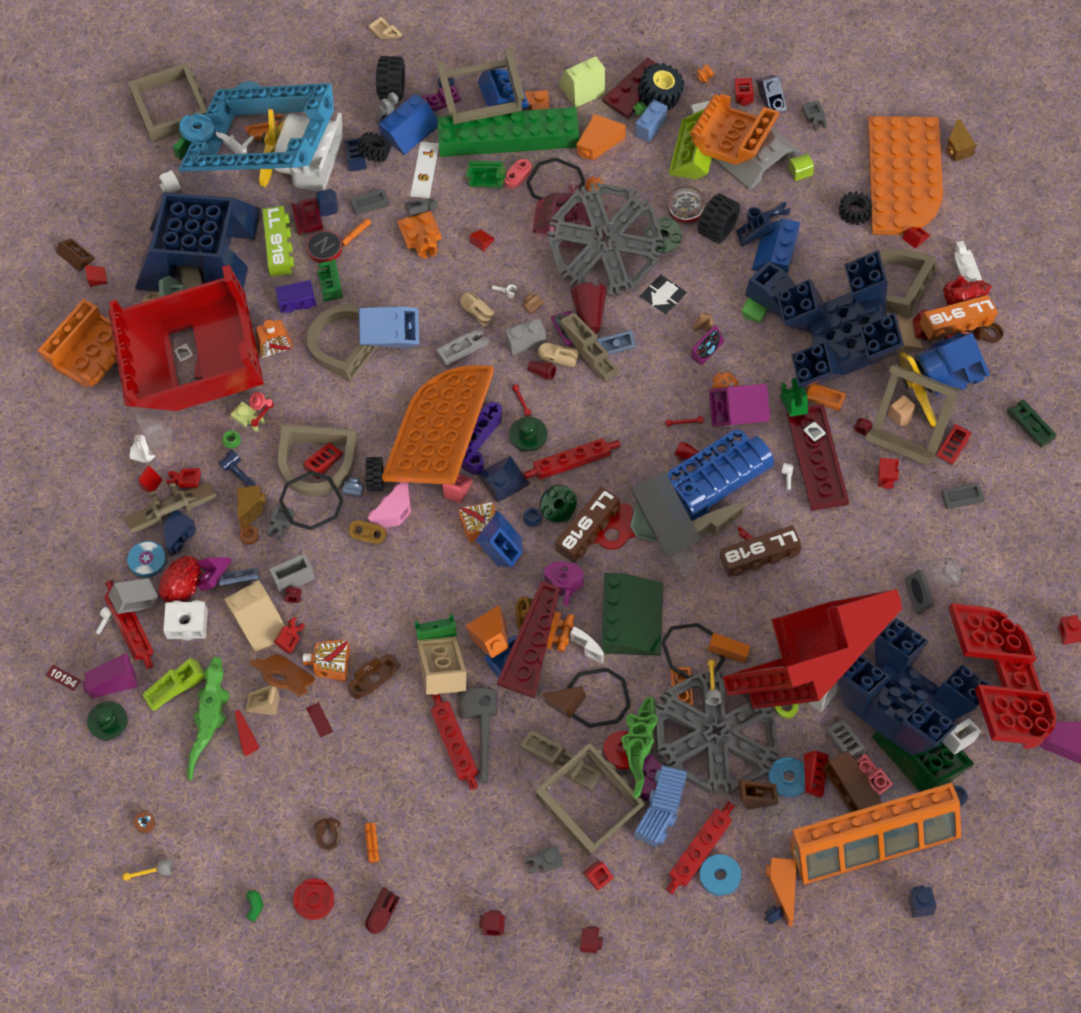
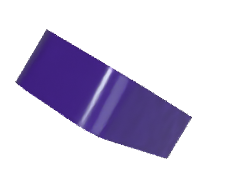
[461,402,502,475]

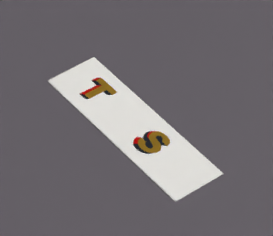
[410,142,439,198]

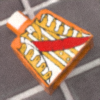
[255,320,294,358]
[458,502,495,549]
[303,639,350,682]

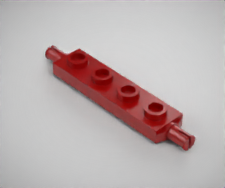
[523,438,620,480]
[104,580,154,669]
[430,694,479,790]
[665,801,735,895]

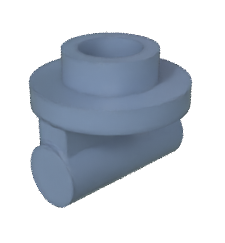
[342,477,363,497]

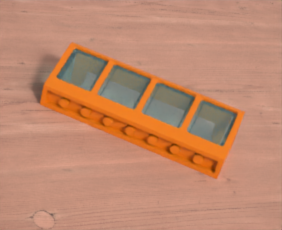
[790,783,961,885]

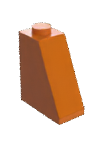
[577,114,626,161]
[465,606,508,658]

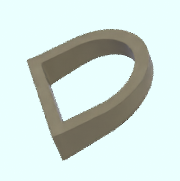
[880,249,937,319]
[307,305,378,382]
[278,425,358,496]

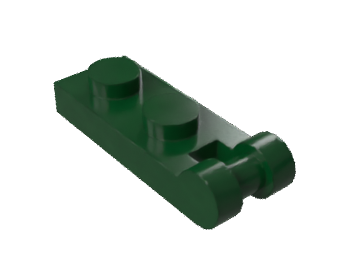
[1007,400,1057,448]

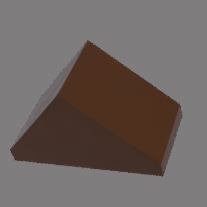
[543,686,586,719]
[739,780,778,810]

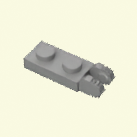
[374,92,398,124]
[436,329,489,366]

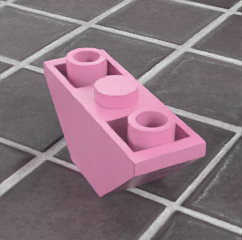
[367,482,411,527]

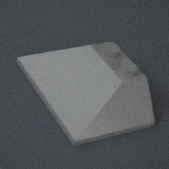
[713,127,800,190]

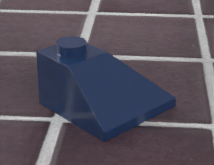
[478,456,530,503]

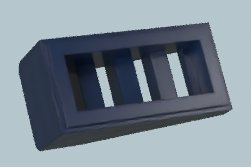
[345,137,367,172]
[736,211,774,246]

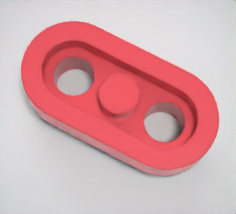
[504,159,532,188]

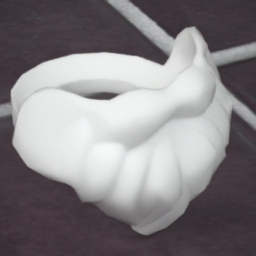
[130,435,156,463]

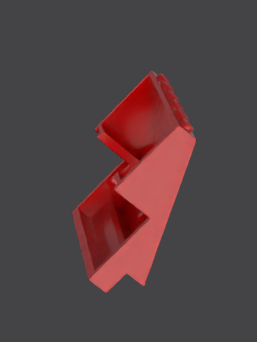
[722,589,902,709]

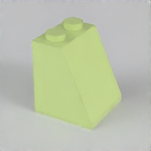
[558,56,605,107]

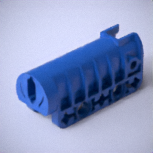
[667,430,774,521]

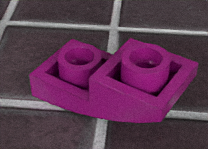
[422,86,461,112]

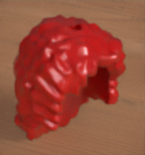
[943,275,992,305]
[158,556,203,603]

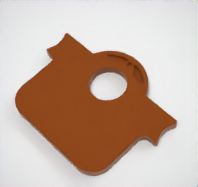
[249,654,315,697]

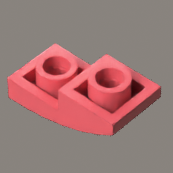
[857,753,893,796]

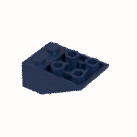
[745,261,796,317]

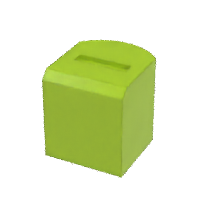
[788,153,814,181]

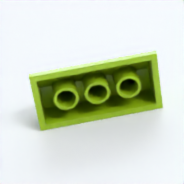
[668,109,712,180]

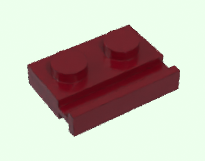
[291,197,324,235]

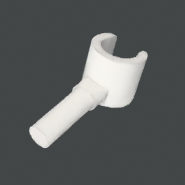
[492,285,517,298]
[781,463,793,490]
[95,607,114,635]

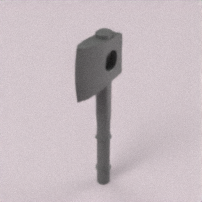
[459,686,497,783]

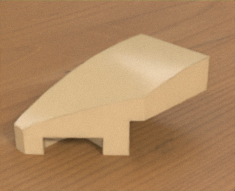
[368,17,402,39]

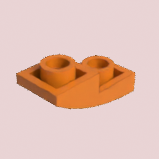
[670,667,694,706]

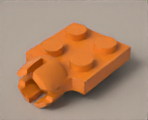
[397,211,442,259]

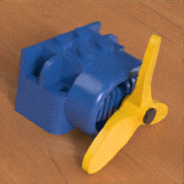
[898,332,990,427]

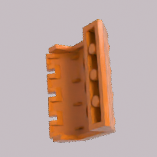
[689,93,780,165]
[37,298,117,387]

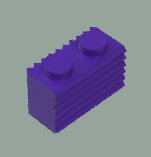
[275,280,316,313]

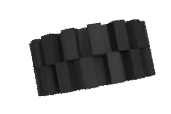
[357,132,391,163]
[839,191,872,225]
[365,457,384,491]

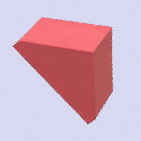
[442,474,473,504]

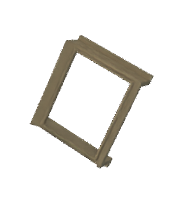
[437,48,525,124]
[865,363,961,466]

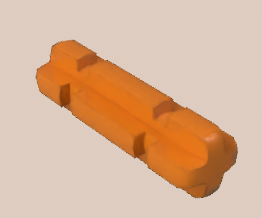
[364,822,379,863]

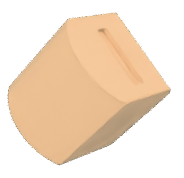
[888,395,915,426]

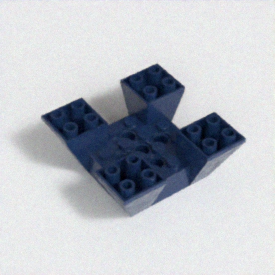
[135,192,261,291]
[777,250,904,387]
[837,618,991,756]

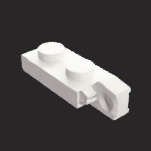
[954,241,982,282]

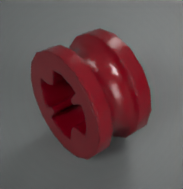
[853,418,873,436]
[283,587,302,603]

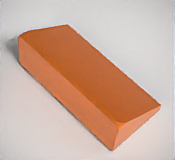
[707,633,751,664]

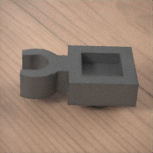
[802,100,827,131]
[405,198,438,216]
[267,505,296,540]
[525,845,564,874]

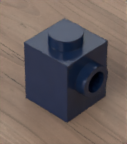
[908,885,937,918]

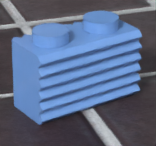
[635,100,668,142]
[649,765,687,814]
[634,802,678,848]

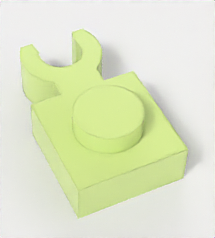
[230,402,265,431]

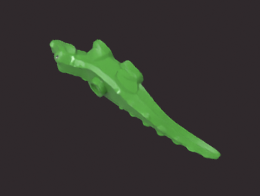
[187,657,229,781]
[621,697,658,798]

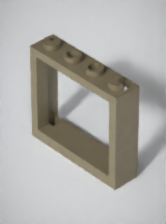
[128,63,209,142]
[533,743,645,856]

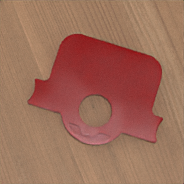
[589,503,636,550]

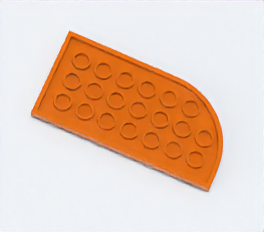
[382,365,494,484]

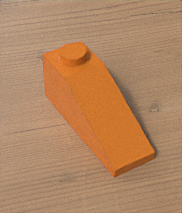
[766,858,797,927]

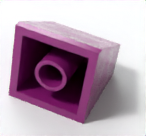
[709,384,770,427]

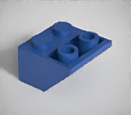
[475,511,523,567]

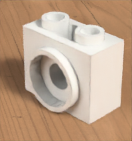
[163,600,208,640]

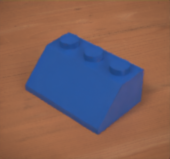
[478,69,530,110]
[378,93,438,155]
[752,218,800,275]

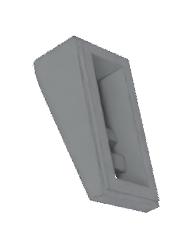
[826,719,865,758]

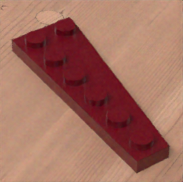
[497,581,560,698]

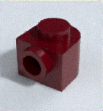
[479,910,505,936]
[580,926,603,954]

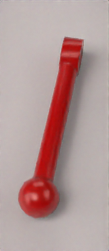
[512,384,531,417]
[251,402,274,427]
[665,416,704,427]

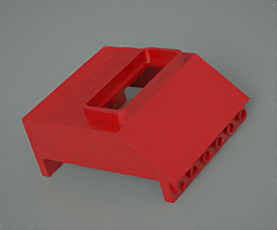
[108,265,264,411]

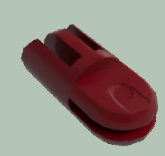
[365,887,401,934]

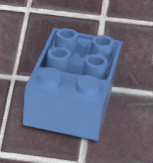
[359,307,419,348]

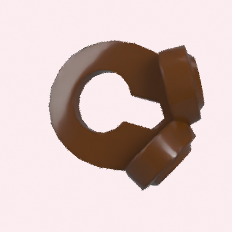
[973,322,1004,343]
[314,817,341,850]

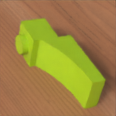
[142,658,205,711]

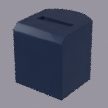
[316,189,339,217]

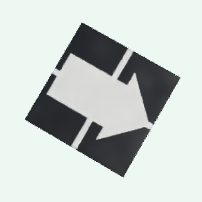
[639,275,688,315]

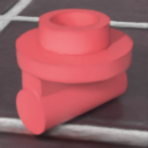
[250,392,272,410]

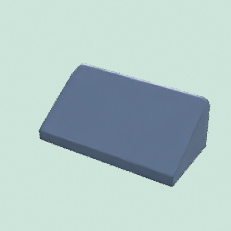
[597,329,636,355]
[219,567,260,587]

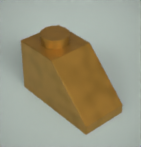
[946,119,976,162]
[237,485,266,529]

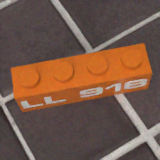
[919,295,998,341]

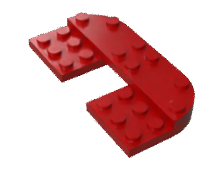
[948,603,1056,749]

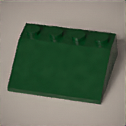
[601,573,663,656]
[872,730,974,792]

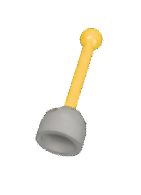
[705,660,721,705]
[122,858,173,881]

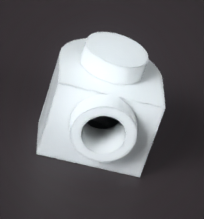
[159,170,181,193]

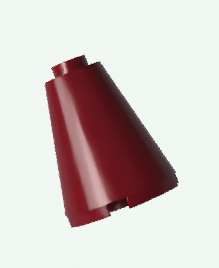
[570,282,607,334]

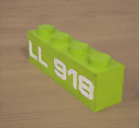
[262,206,295,277]

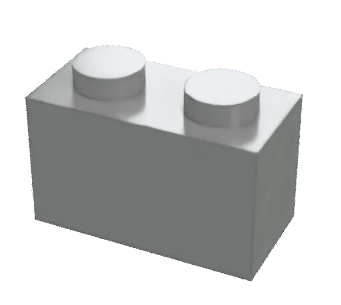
[505,319,547,355]
[269,553,315,595]
[108,578,158,614]

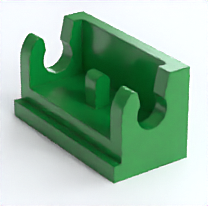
[466,161,507,188]
[317,259,343,302]
[780,378,808,417]
[414,614,457,640]

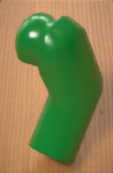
[246,890,263,922]

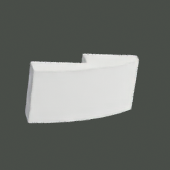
[571,627,604,664]

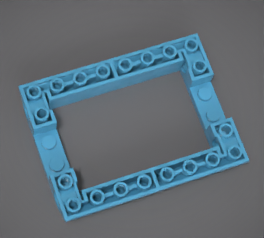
[178,83,334,172]

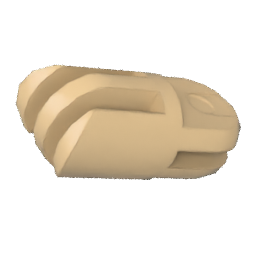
[460,292,494,327]
[538,343,579,368]

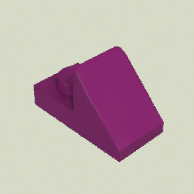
[197,557,232,591]

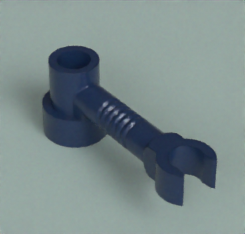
[747,202,791,228]
[219,449,256,487]

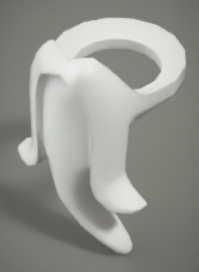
[216,132,255,154]

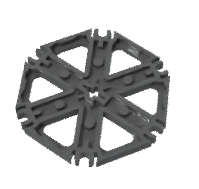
[547,183,664,296]
[654,671,778,794]

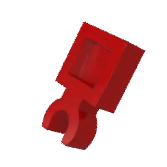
[166,468,201,488]
[273,617,305,654]

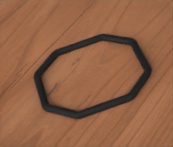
[526,158,585,206]
[279,471,343,530]
[661,623,724,679]
[566,668,631,728]

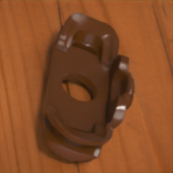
[348,654,401,699]

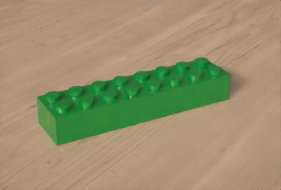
[437,107,579,157]

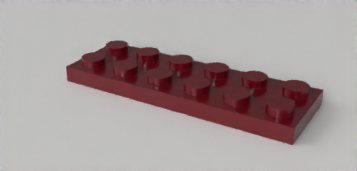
[786,404,849,511]

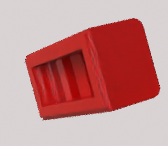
[936,424,972,465]
[303,443,343,480]
[235,710,259,756]
[804,750,828,798]

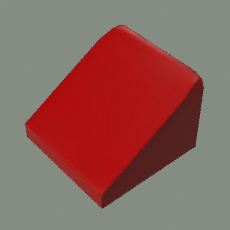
[902,226,930,249]
[469,230,495,251]
[85,265,107,287]
[138,465,162,493]
[582,860,614,891]

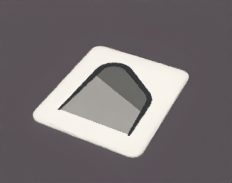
[174,344,193,362]
[804,422,826,441]

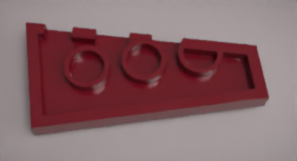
[602,57,656,120]

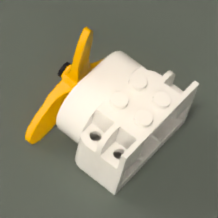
[259,109,343,192]

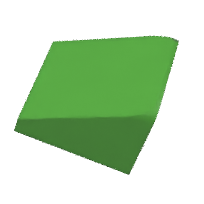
[742,298,768,323]

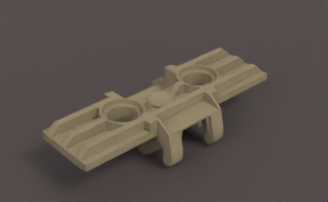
[124,481,216,532]

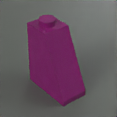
[82,653,138,699]
[1038,722,1081,764]

